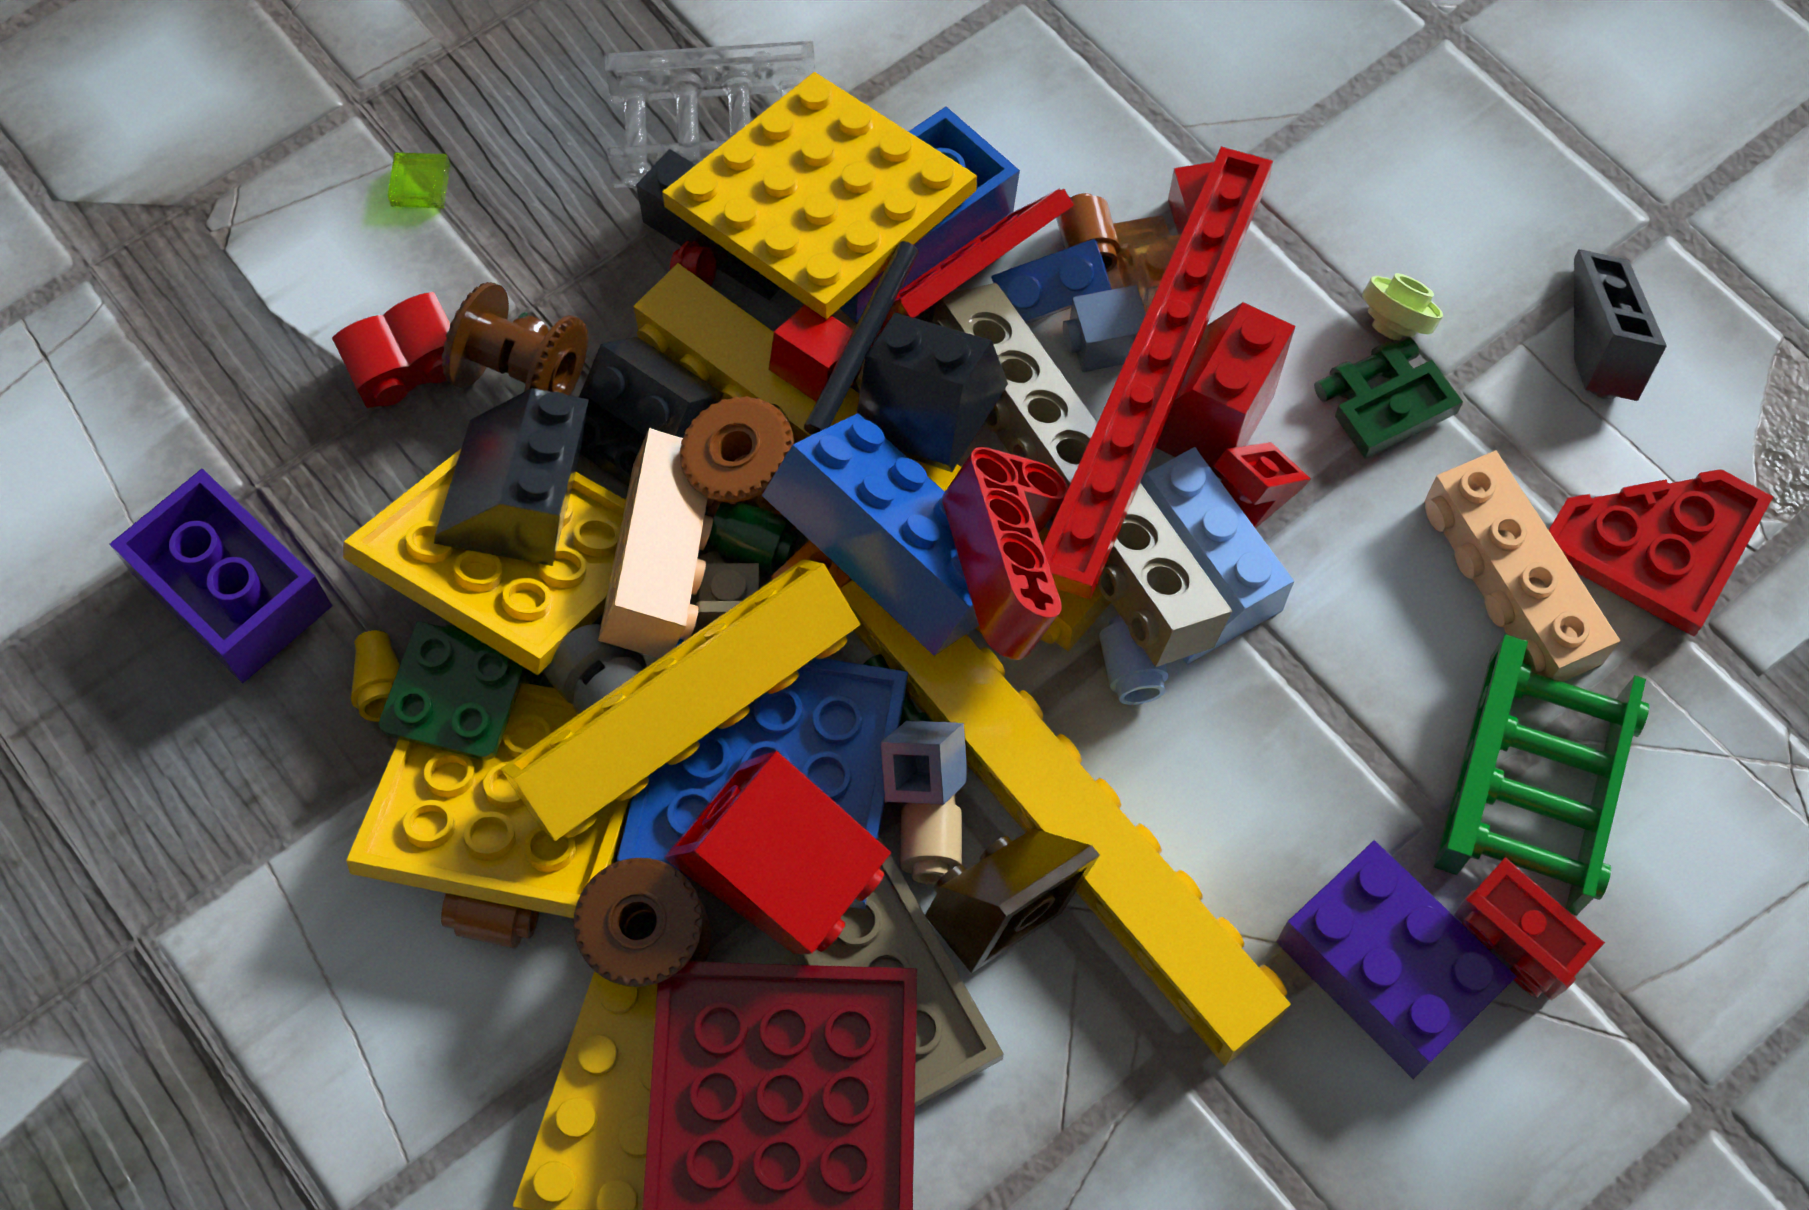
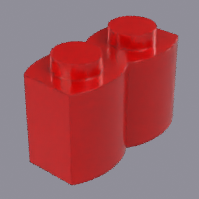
[332,292,450,408]

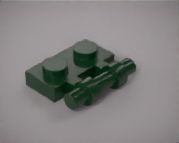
[1314,337,1463,459]

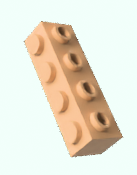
[598,428,714,658]
[1424,450,1620,682]

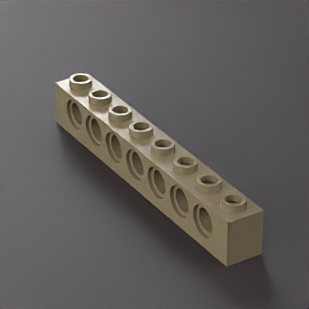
[931,283,1232,667]

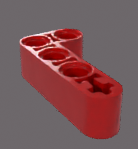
[942,447,1068,660]

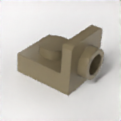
[697,563,760,631]

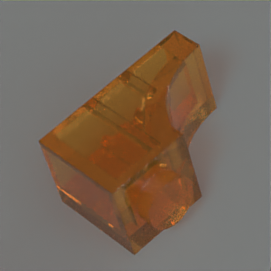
[1113,215,1181,313]

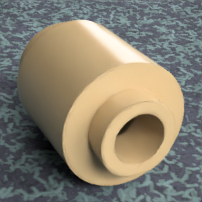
[900,794,962,884]

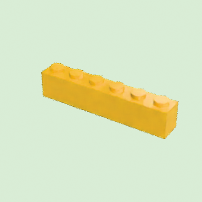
[500,559,861,841]

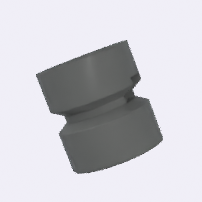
[545,624,643,714]

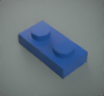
[991,239,1112,324]

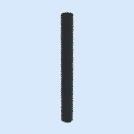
[804,241,919,435]

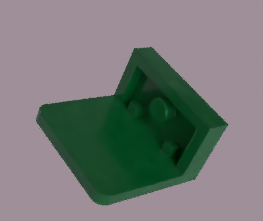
[379,621,543,760]

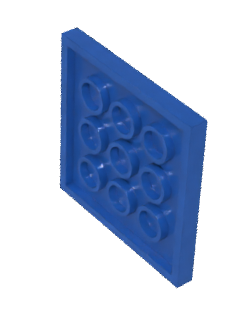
[617,639,908,909]

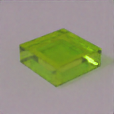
[387,152,450,208]

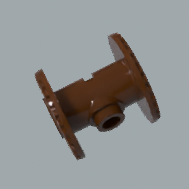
[442,282,589,396]
[573,858,712,987]

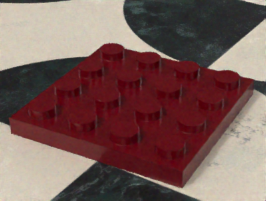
[643,962,917,1210]

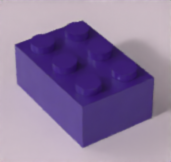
[109,468,333,684]
[1276,840,1517,1079]

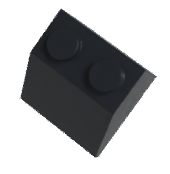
[857,313,1008,472]

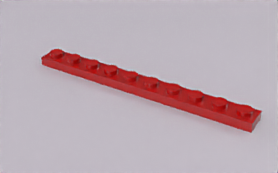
[1042,146,1273,599]

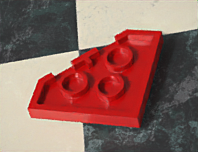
[1549,469,1774,637]

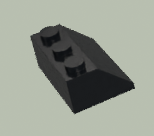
[434,388,589,566]

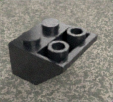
[579,337,724,486]

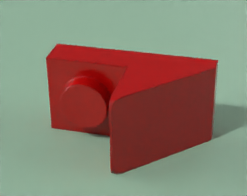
[1213,442,1311,528]

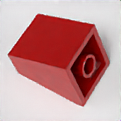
[1155,302,1296,479]
[664,751,892,954]

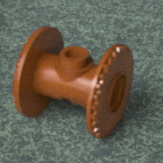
[680,396,797,532]

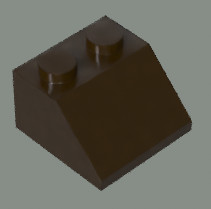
[925,828,1100,974]

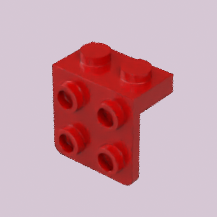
[1454,857,1605,1001]

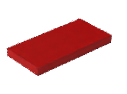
[856,188,1074,335]

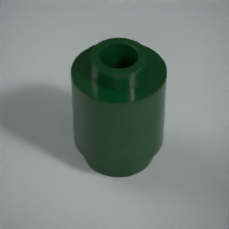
[707,501,798,574]

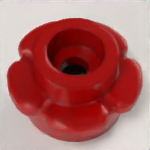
[670,241,716,286]

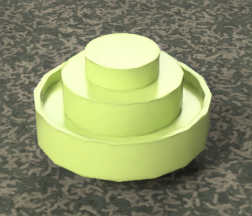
[1362,273,1443,341]

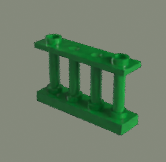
[1434,634,1649,915]

